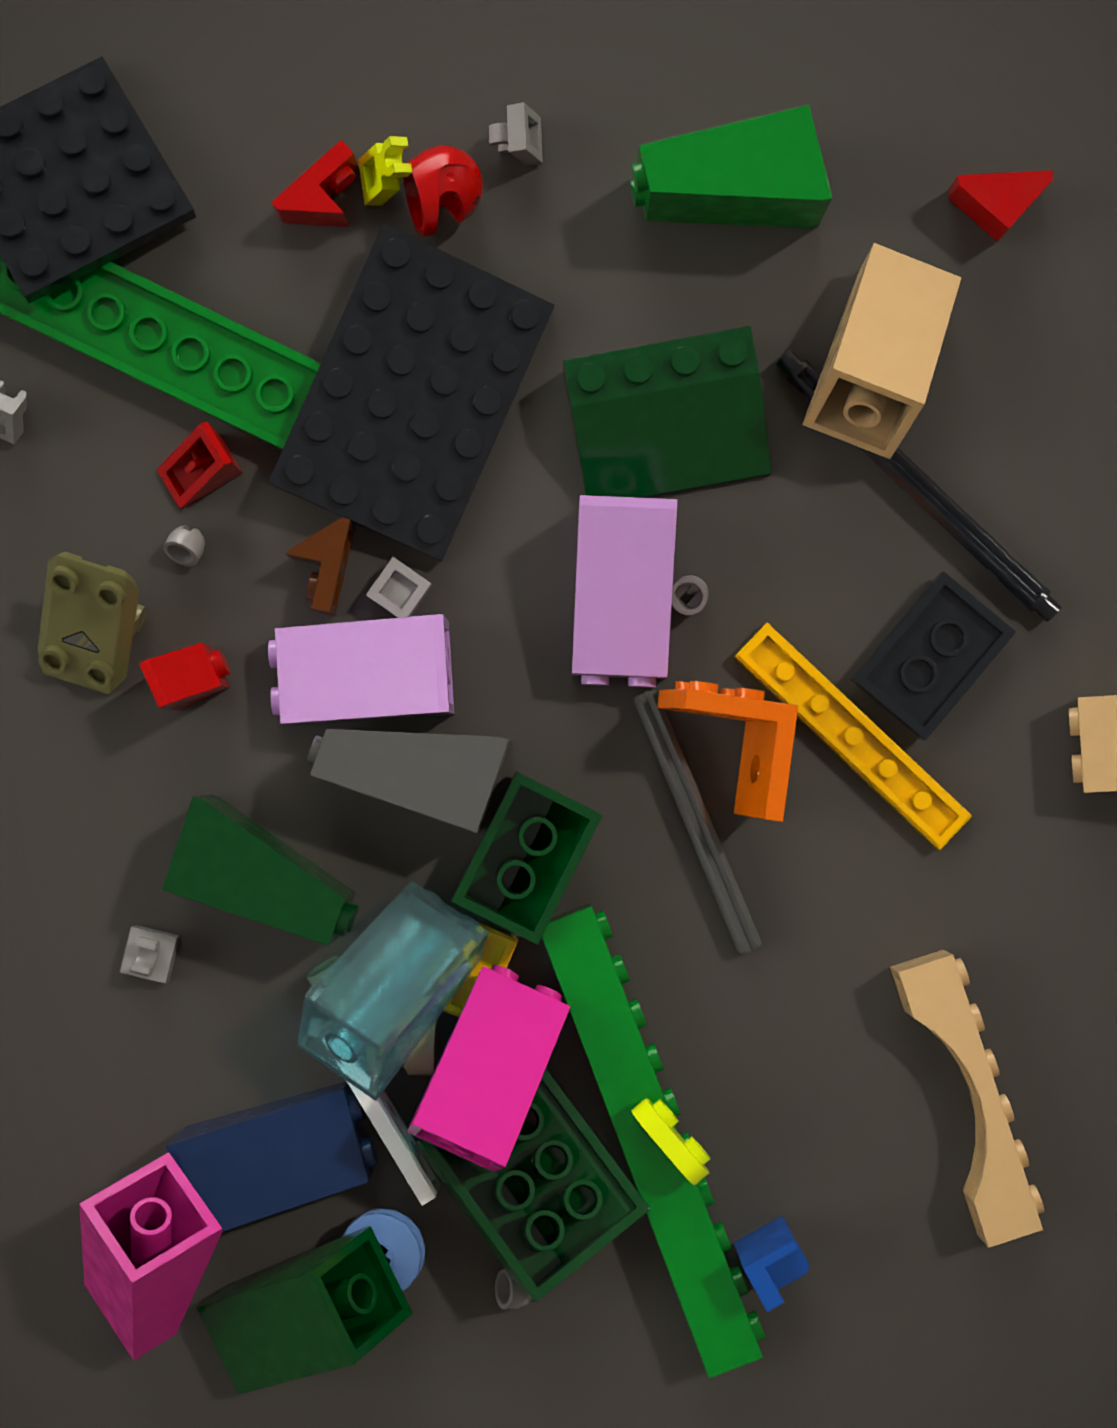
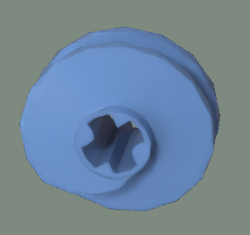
[342,1208,425,1291]

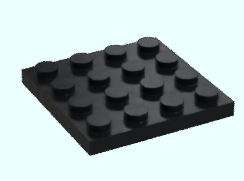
[0,56,196,304]

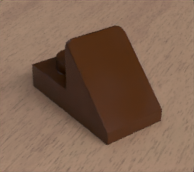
[285,518,355,616]

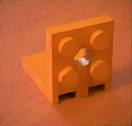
[657,681,798,822]

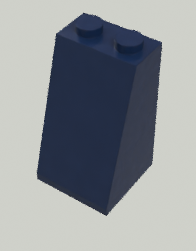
[166,1081,378,1232]

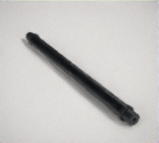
[776,349,1062,622]

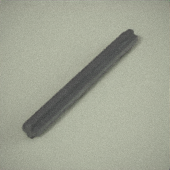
[634,689,762,954]

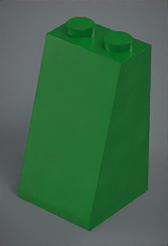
[629,105,832,229]

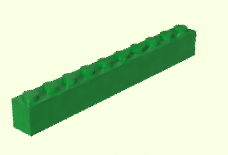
[542,903,766,1378]

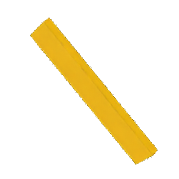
[734,622,972,850]

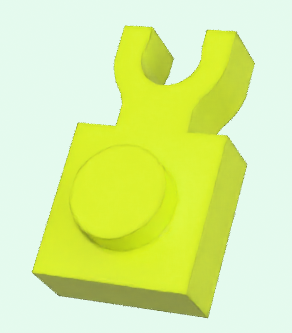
[358,136,412,206]

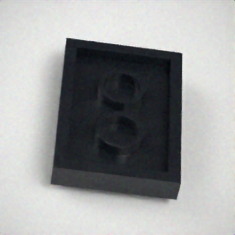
[851,571,1016,740]

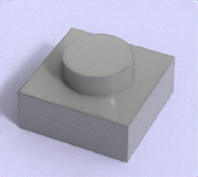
[366,557,433,618]

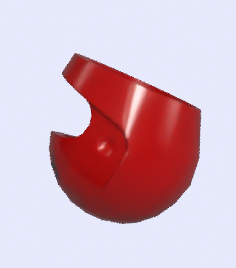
[403,145,483,237]

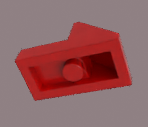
[271,140,359,227]

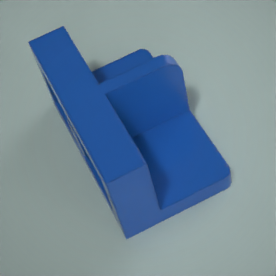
[734,1216,809,1312]

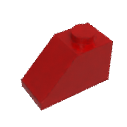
[139,642,231,711]

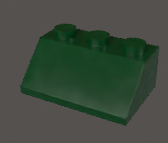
[451,771,603,945]

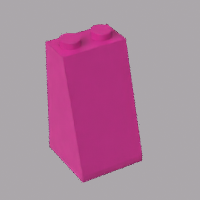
[407,965,571,1173]
[79,1152,222,1361]

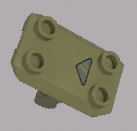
[38,552,147,694]

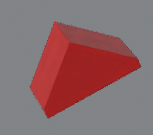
[948,170,1053,242]
[156,422,243,509]

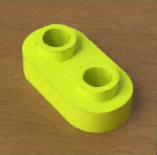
[631,1098,711,1186]

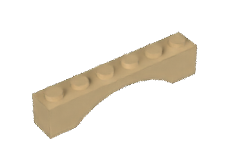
[890,950,1044,1248]

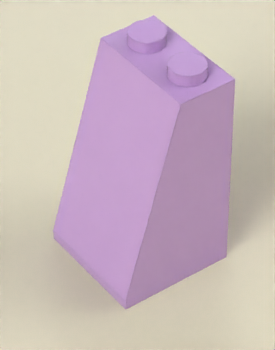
[572,495,678,688]
[268,614,455,725]

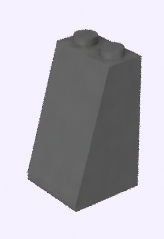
[307,729,511,833]

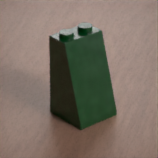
[161,795,359,946]
[197,1226,413,1395]

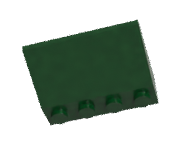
[563,326,772,498]
[416,1069,650,1302]

